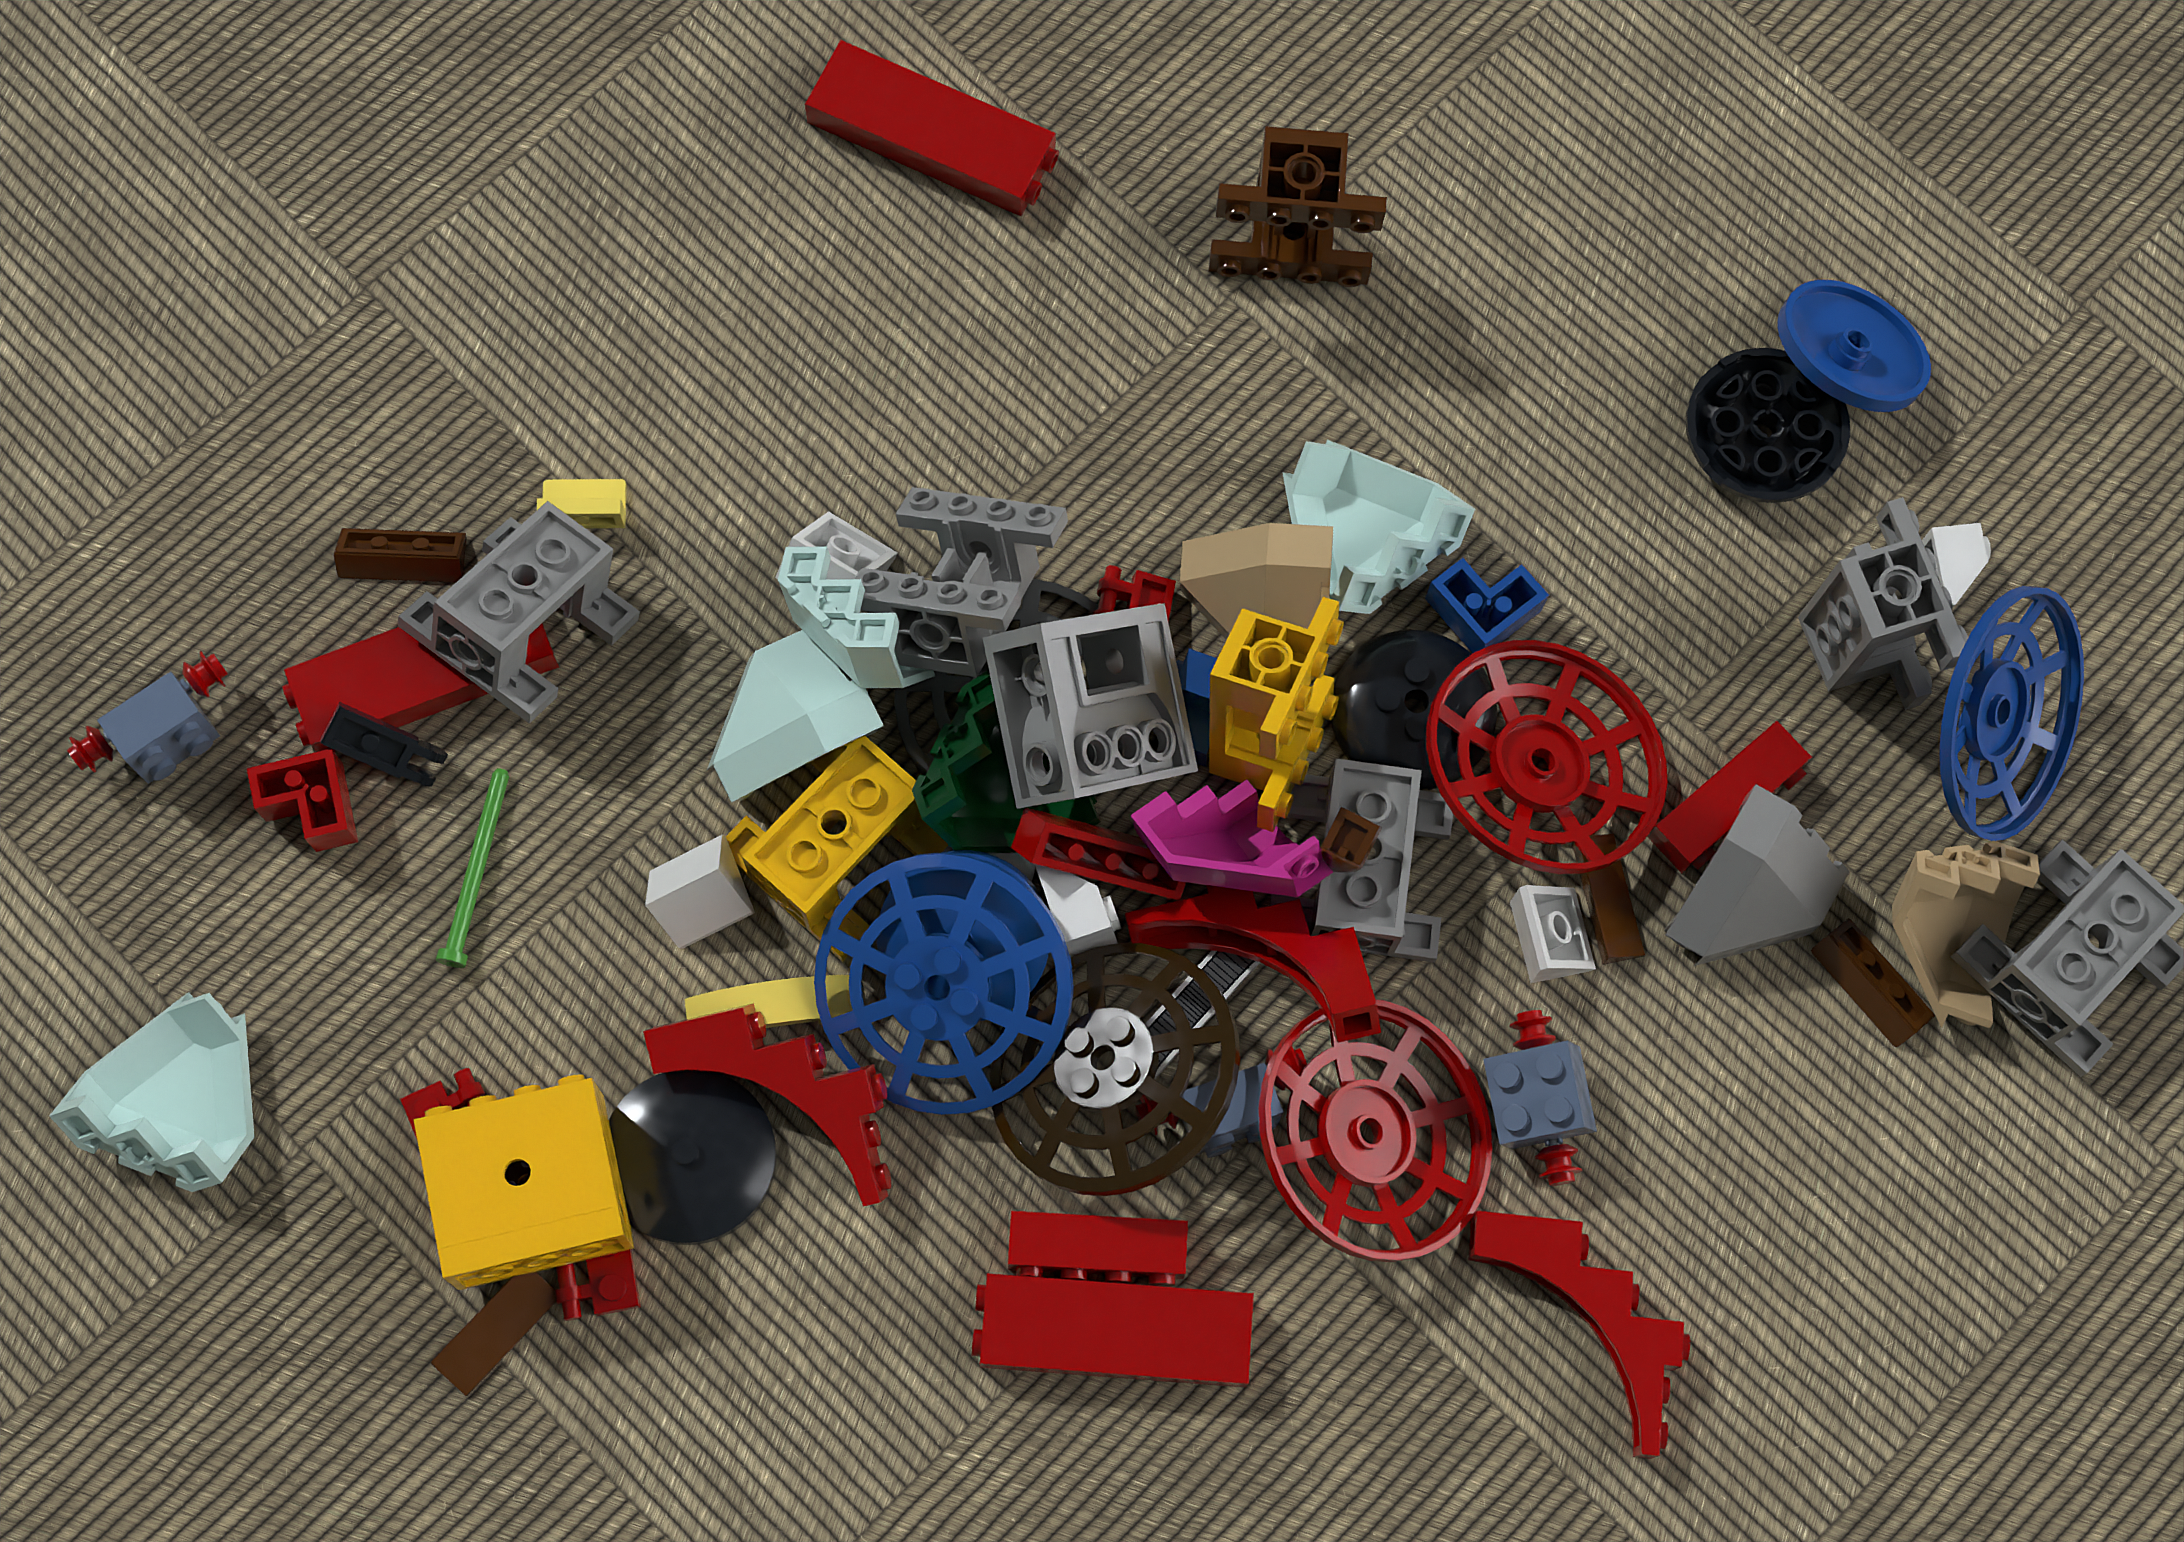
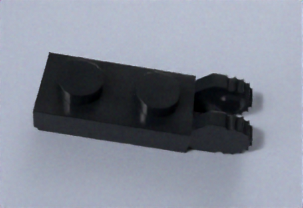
[320,702,448,787]

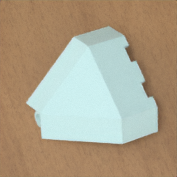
[1282,440,1475,614]
[778,546,935,688]
[707,630,884,803]
[49,992,254,1192]

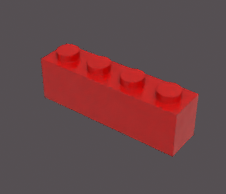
[1647,721,1812,874]
[1011,807,1186,901]
[1008,1211,1188,1286]

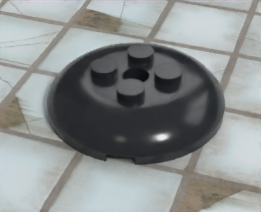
[1685,348,1850,503]
[1331,630,1497,790]

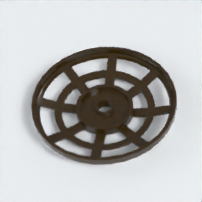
[990,943,1240,1196]

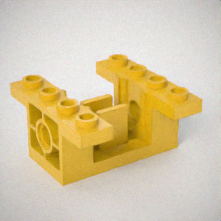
[1209,597,1344,832]
[726,735,949,962]

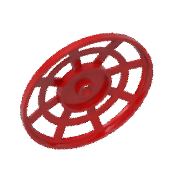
[1426,640,1668,874]
[1258,999,1492,1262]

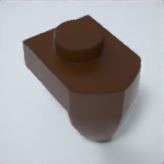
[1321,807,1382,873]

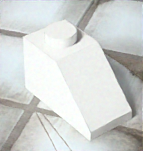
[1922,523,1991,608]

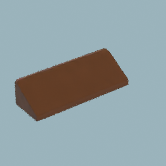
[334,528,467,582]
[1572,834,1645,965]
[1811,918,1936,1047]
[431,1272,557,1396]

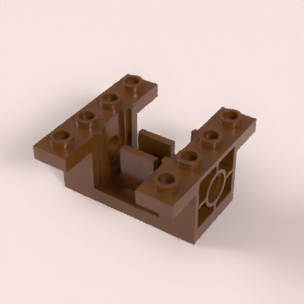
[1208,126,1387,287]

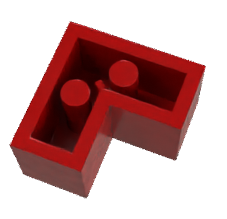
[247,748,358,852]

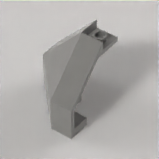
[1664,784,1850,966]

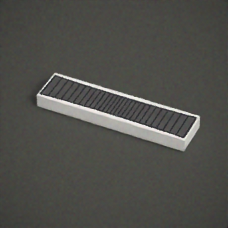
[1145,950,1260,1080]

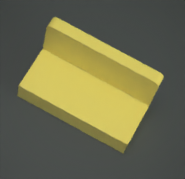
[537,479,627,528]

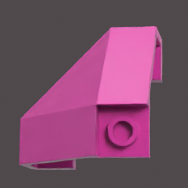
[1130,780,1333,897]

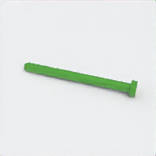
[436,768,509,968]

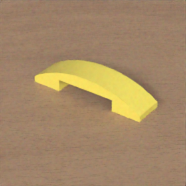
[685,975,853,1028]

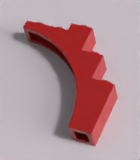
[1125,885,1381,1043]
[643,1003,892,1207]
[1468,1211,1690,1459]

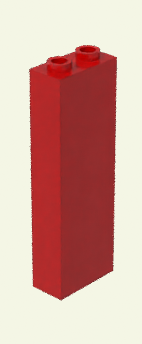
[805,40,1059,217]
[282,585,559,752]
[972,1273,1254,1388]

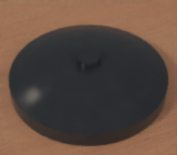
[609,1070,777,1245]

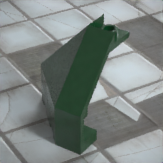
[912,669,1101,853]

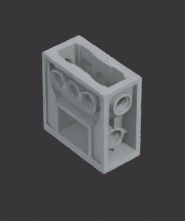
[982,603,1198,809]

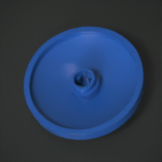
[1777,280,1931,412]
[877,850,1049,1021]

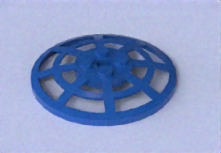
[1939,586,2084,841]
[814,852,1074,1115]

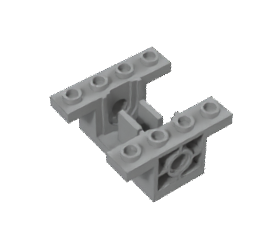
[855,487,1068,677]
[1798,497,1968,710]
[398,501,640,724]
[1269,758,1453,963]
[1951,839,2184,1077]

